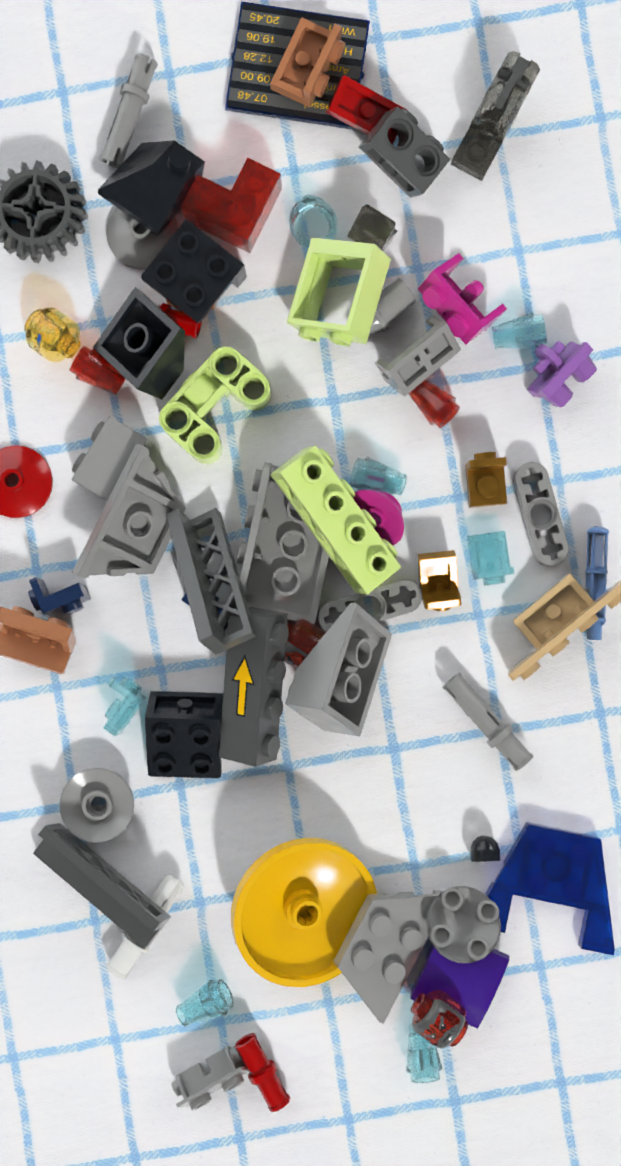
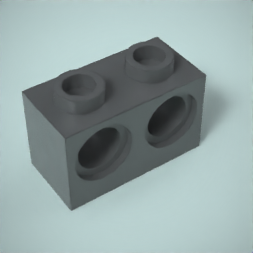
[358,106,451,198]

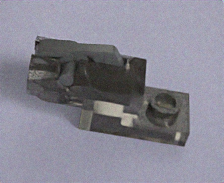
[450,51,540,181]

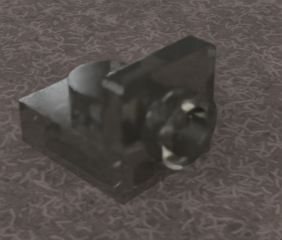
[347,204,398,251]

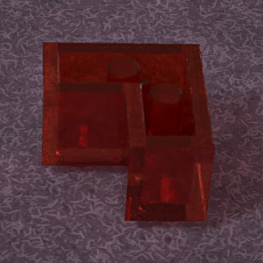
[181,157,282,253]

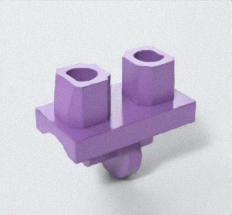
[527,341,597,407]

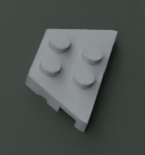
[72,443,186,578]
[333,890,443,1024]

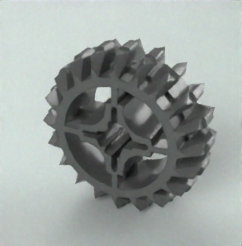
[0,160,88,264]

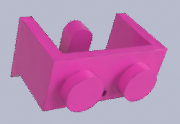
[418,253,507,345]

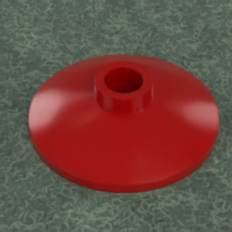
[0,445,53,518]

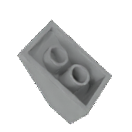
[285,603,392,737]

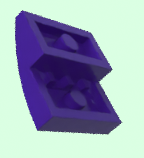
[410,945,509,1029]

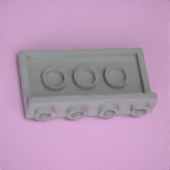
[229,462,329,625]

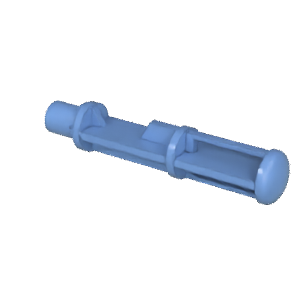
[585,526,609,640]

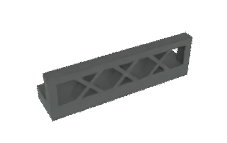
[166,508,257,655]
[33,823,171,949]

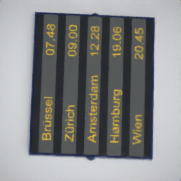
[225,1,370,130]

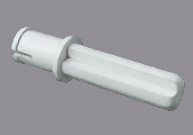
[106,874,184,979]

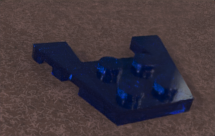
[485,822,615,955]

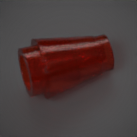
[69,346,126,395]
[409,379,460,428]

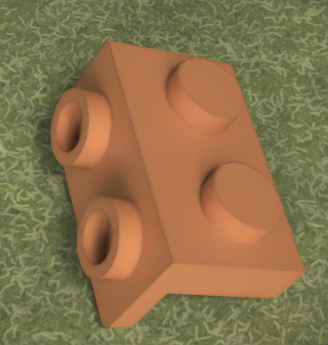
[270,17,345,108]
[0,606,76,674]

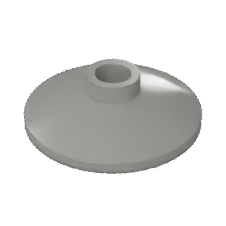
[106,208,179,270]
[60,768,134,843]

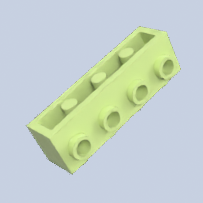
[270,445,401,595]

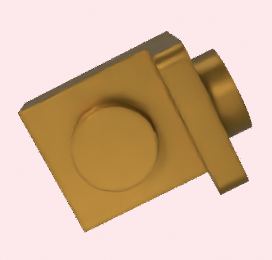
[465,452,507,508]

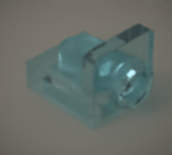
[467,531,515,585]
[103,676,147,736]

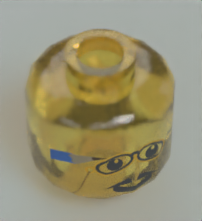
[24,307,80,363]

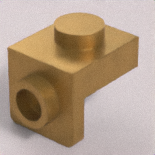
[418,550,462,611]

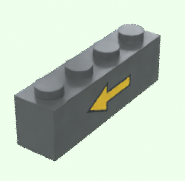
[219,607,289,767]

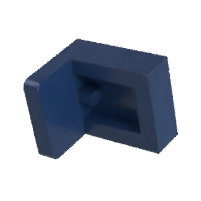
[28,577,91,616]

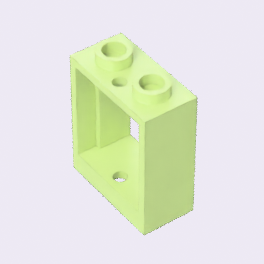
[287,238,391,347]

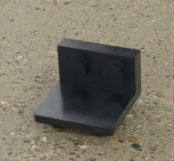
[141,219,247,323]
[145,691,223,778]

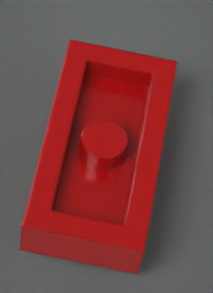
[325,75,408,145]

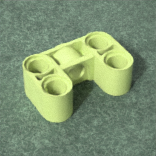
[159,346,271,464]

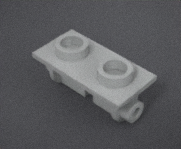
[171,1046,249,1111]

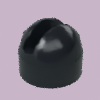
[470,836,501,862]

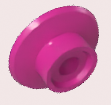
[353,489,404,546]

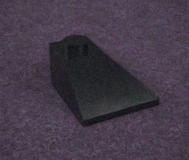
[98,140,205,236]
[93,287,185,400]

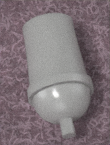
[370,278,416,334]

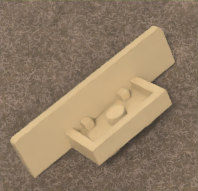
[508,573,621,681]

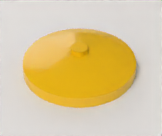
[231,838,377,987]

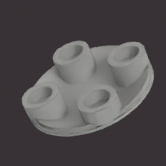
[426,886,501,963]

